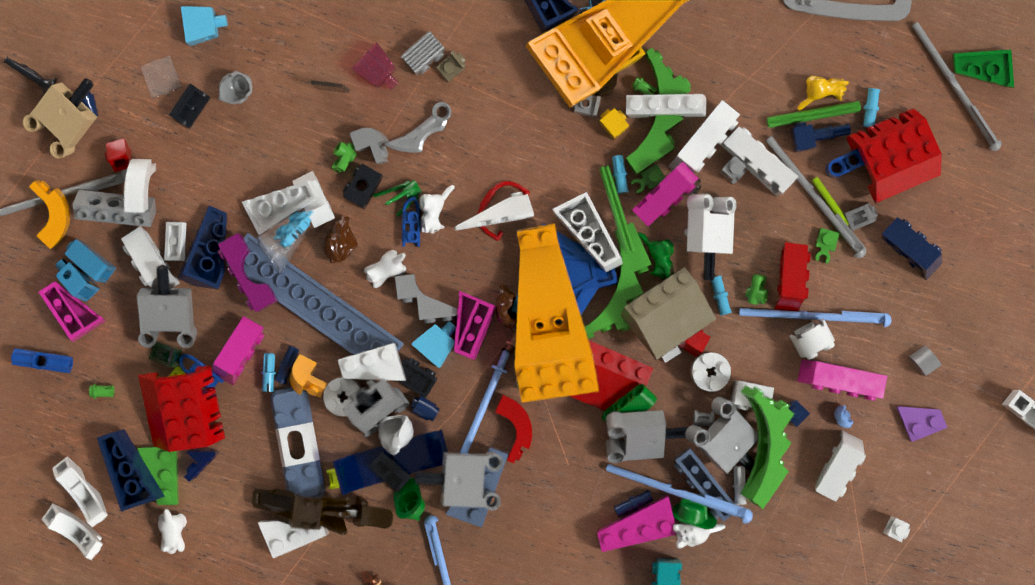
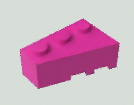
[632,162,699,226]
[39,282,106,342]
[454,291,496,360]

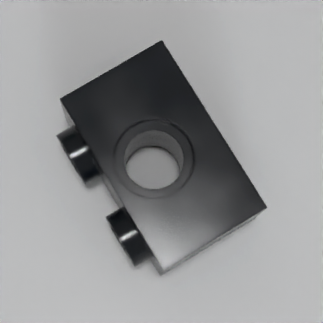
[343,163,384,210]

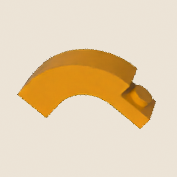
[29,180,70,249]

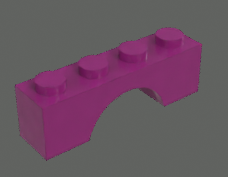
[218,233,278,312]

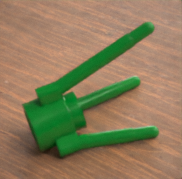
[373,180,422,217]

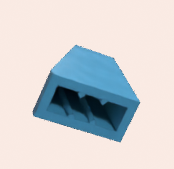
[65,239,117,283]

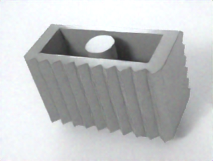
[401,31,445,75]

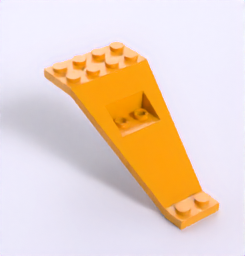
[526,0,689,107]
[515,224,599,403]

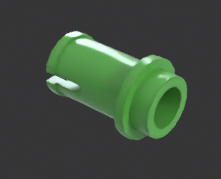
[632,77,657,95]
[89,384,115,399]

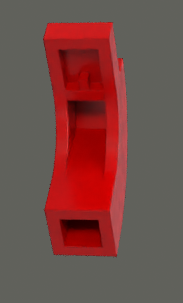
[495,394,532,464]

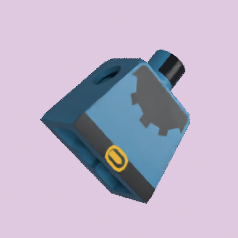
[55,259,100,302]

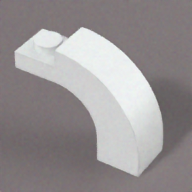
[124,159,156,213]
[42,504,103,560]

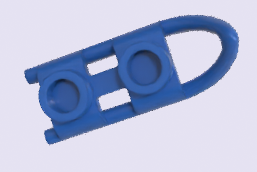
[402,197,420,247]
[179,354,224,389]

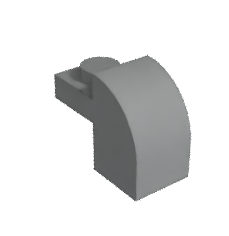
[350,128,389,164]

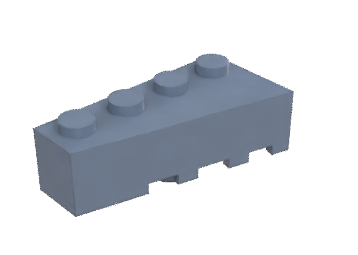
[445,447,508,528]

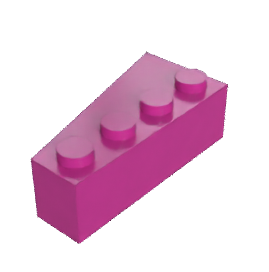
[797,359,887,401]
[597,495,677,552]

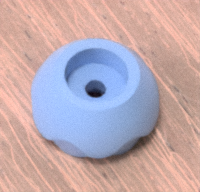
[834,405,853,428]

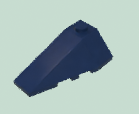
[177,205,227,290]

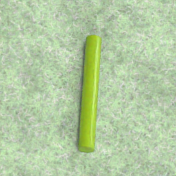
[811,176,849,225]

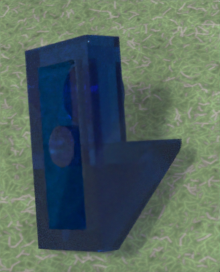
[184,450,219,482]

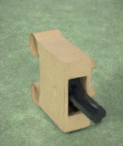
[23,78,97,159]

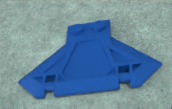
[542,224,618,324]

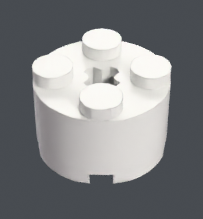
[789,319,835,360]
[690,353,731,391]
[323,377,362,416]

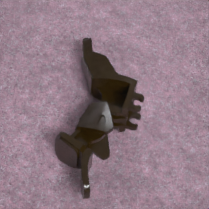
[252,489,393,535]

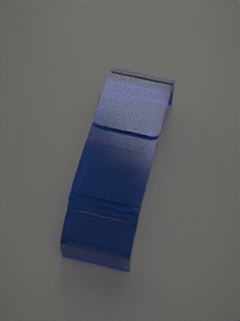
[333,429,449,495]

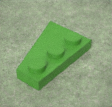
[138,447,179,505]

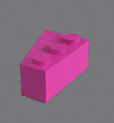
[213,316,265,385]

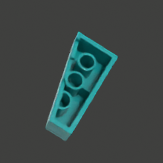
[651,558,682,585]

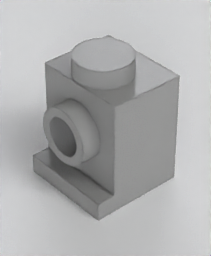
[572,95,601,118]
[720,156,747,185]

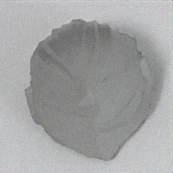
[218,71,253,104]

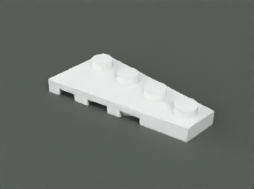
[242,181,320,235]

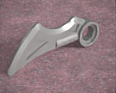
[385,102,452,153]

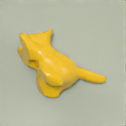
[797,76,849,111]

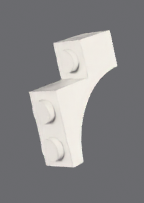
[52,456,108,527]

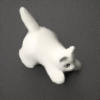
[419,185,455,234]
[364,250,406,288]
[158,509,187,554]
[673,523,725,548]

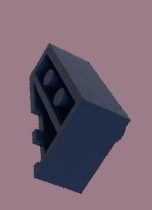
[882,217,942,280]

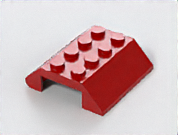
[847,108,942,204]
[138,366,225,452]

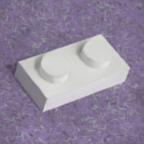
[164,222,186,261]

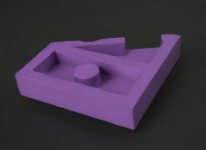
[896,406,947,442]

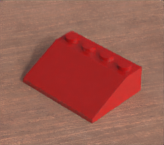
[570,340,654,411]

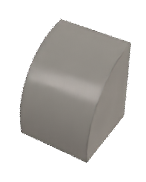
[909,346,942,376]

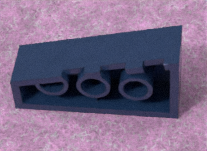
[97,429,165,511]

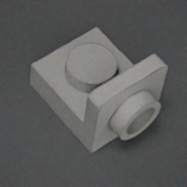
[845,203,878,231]

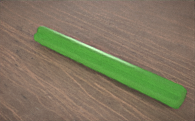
[767,101,861,128]
[599,166,635,254]

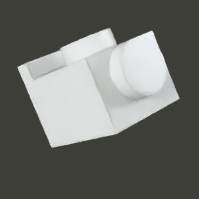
[883,516,910,542]

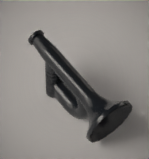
[3,56,57,96]

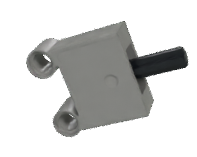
[137,265,197,348]
[343,378,409,437]
[685,397,758,473]
[605,410,688,463]
[415,451,503,511]

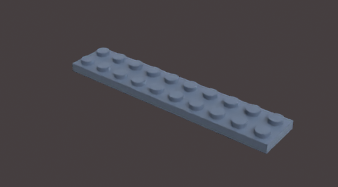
[226,233,404,355]

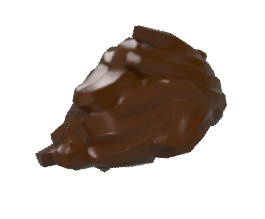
[324,215,358,263]
[496,284,517,332]

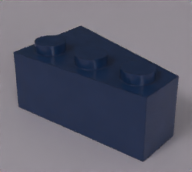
[524,0,579,32]

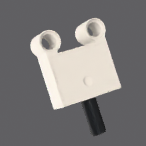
[684,194,736,281]

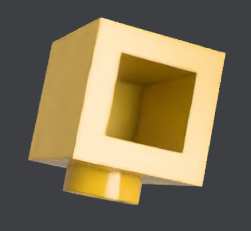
[599,108,630,140]

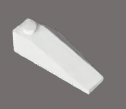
[454,192,534,231]

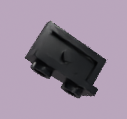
[397,357,438,398]

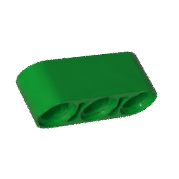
[601,384,657,424]

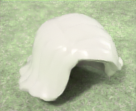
[377,415,413,455]

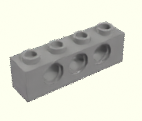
[73,190,156,227]

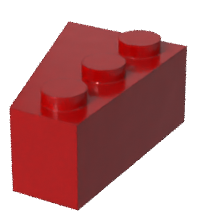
[775,242,811,311]

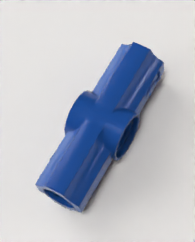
[11,348,73,373]

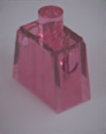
[351,42,399,90]

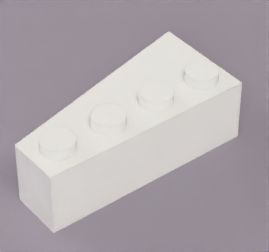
[668,100,740,173]

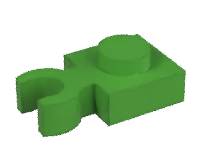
[630,164,665,194]
[814,228,839,264]

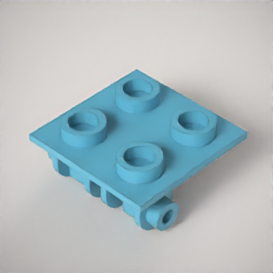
[273,211,313,248]

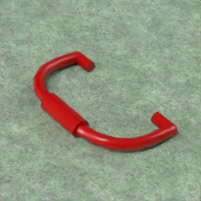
[477,181,530,241]

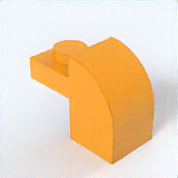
[290,354,327,398]

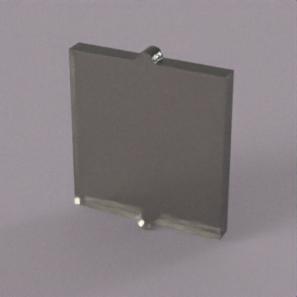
[311,80,350,93]

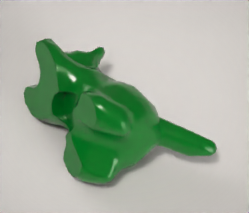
[638,232,674,279]

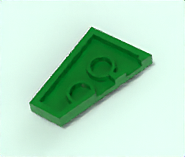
[952,50,1014,88]

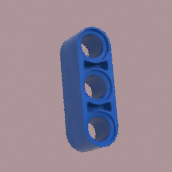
[825,149,865,178]

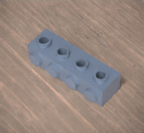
[674,447,734,522]

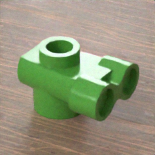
[331,141,357,173]
[745,274,769,305]

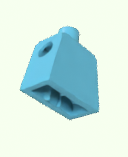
[181,6,228,46]
[412,321,456,368]

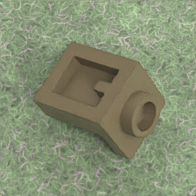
[436,51,466,83]

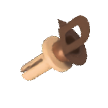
[499,329,517,359]
[361,572,382,585]

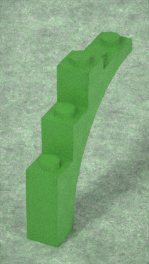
[625,48,691,176]
[585,222,651,339]
[740,385,794,509]

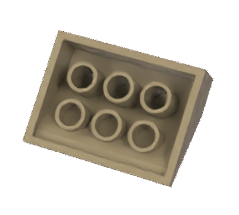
[621,267,716,360]

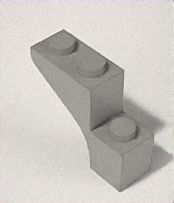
[395,274,458,324]

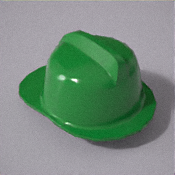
[394,478,425,521]
[672,498,717,529]

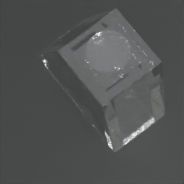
[257,218,307,273]

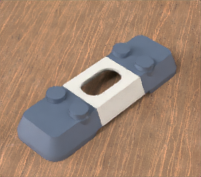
[270,387,325,498]

